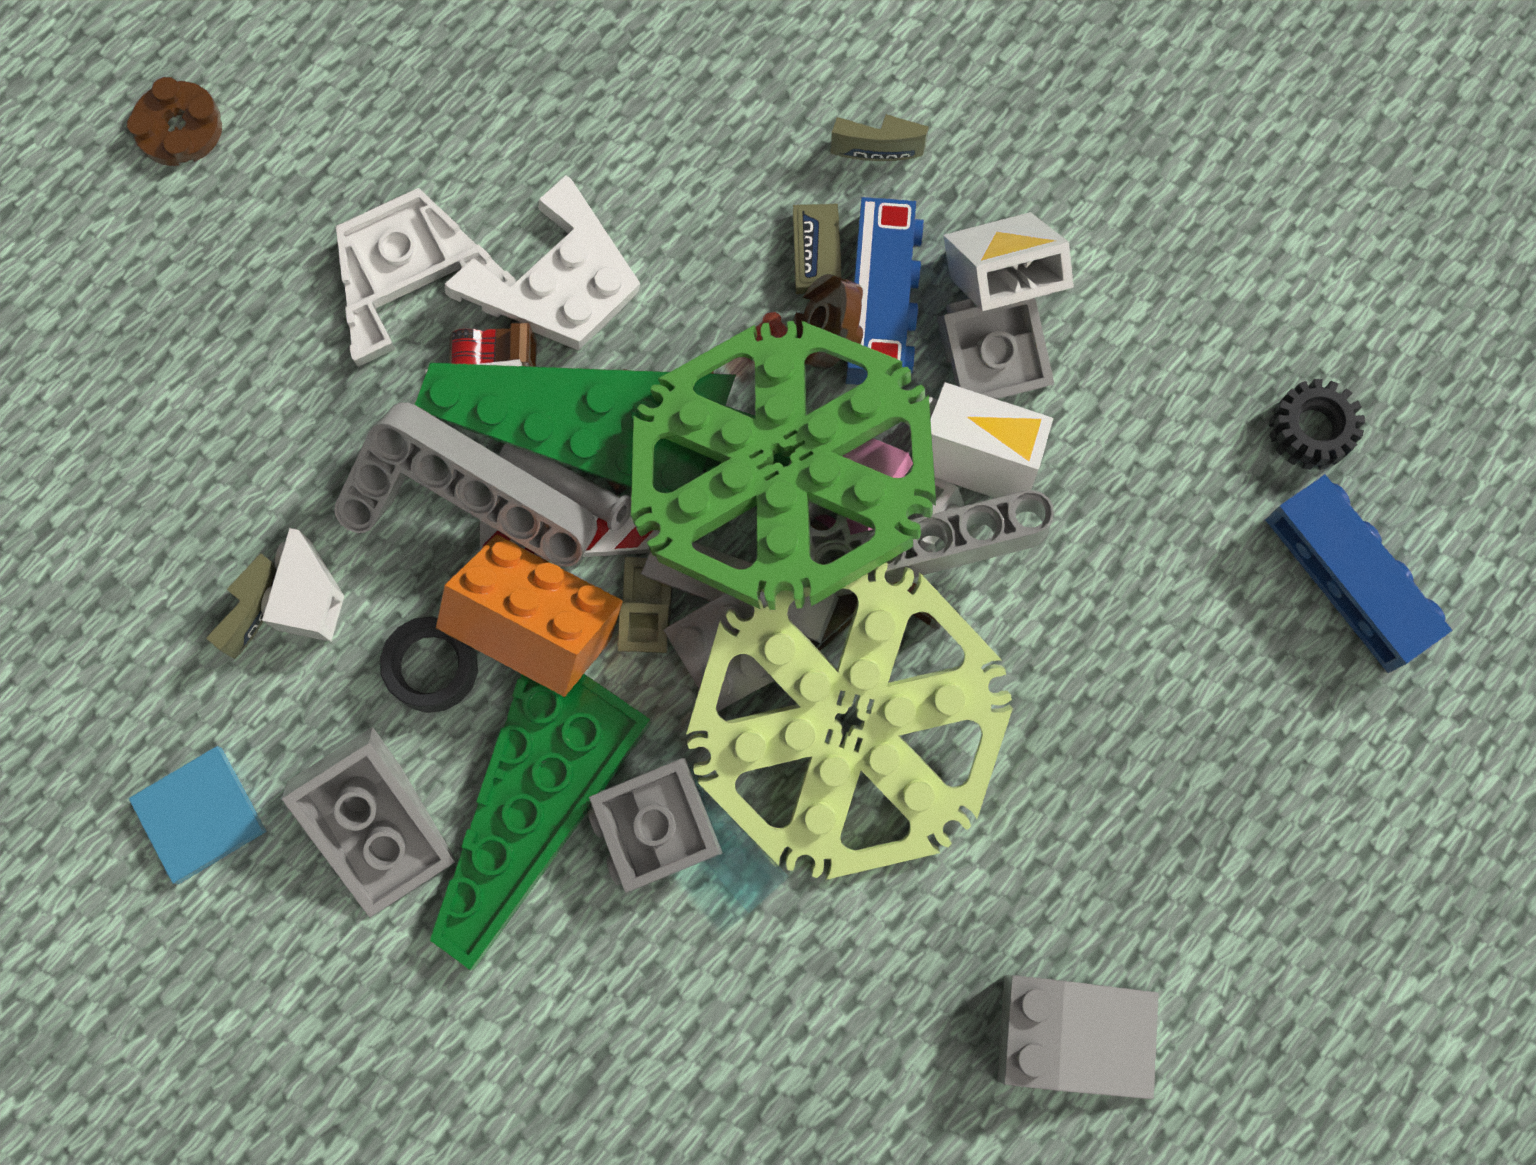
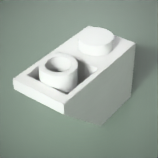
[261,528,344,642]

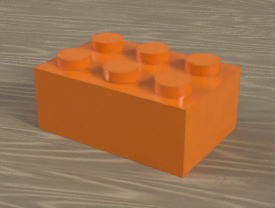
[436,535,623,697]

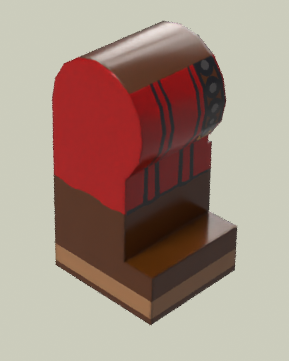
[449,323,537,367]

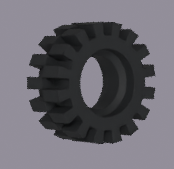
[1269,379,1365,470]

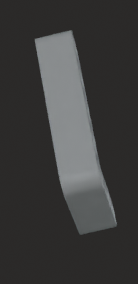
[334,403,597,567]
[788,461,1054,596]

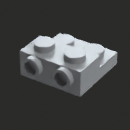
[936,298,1055,399]
[588,758,722,893]

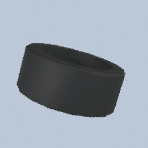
[380,616,478,713]

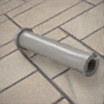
[500,444,631,531]

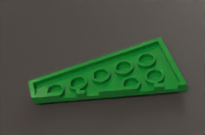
[415,363,736,493]

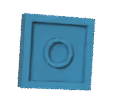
[129,746,267,885]

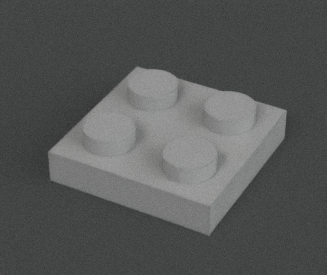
[664,593,775,712]

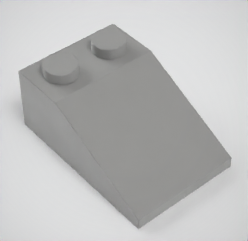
[281,727,455,918]
[997,975,1159,1099]

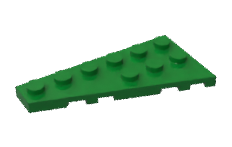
[430,674,652,971]

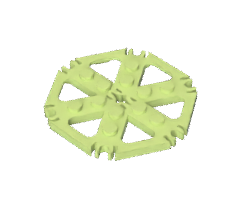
[686,562,1013,880]

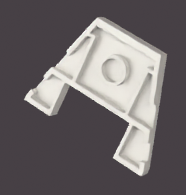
[445,175,640,351]
[336,188,516,367]

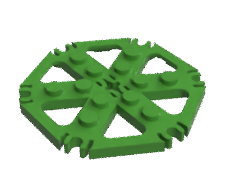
[631,321,936,610]

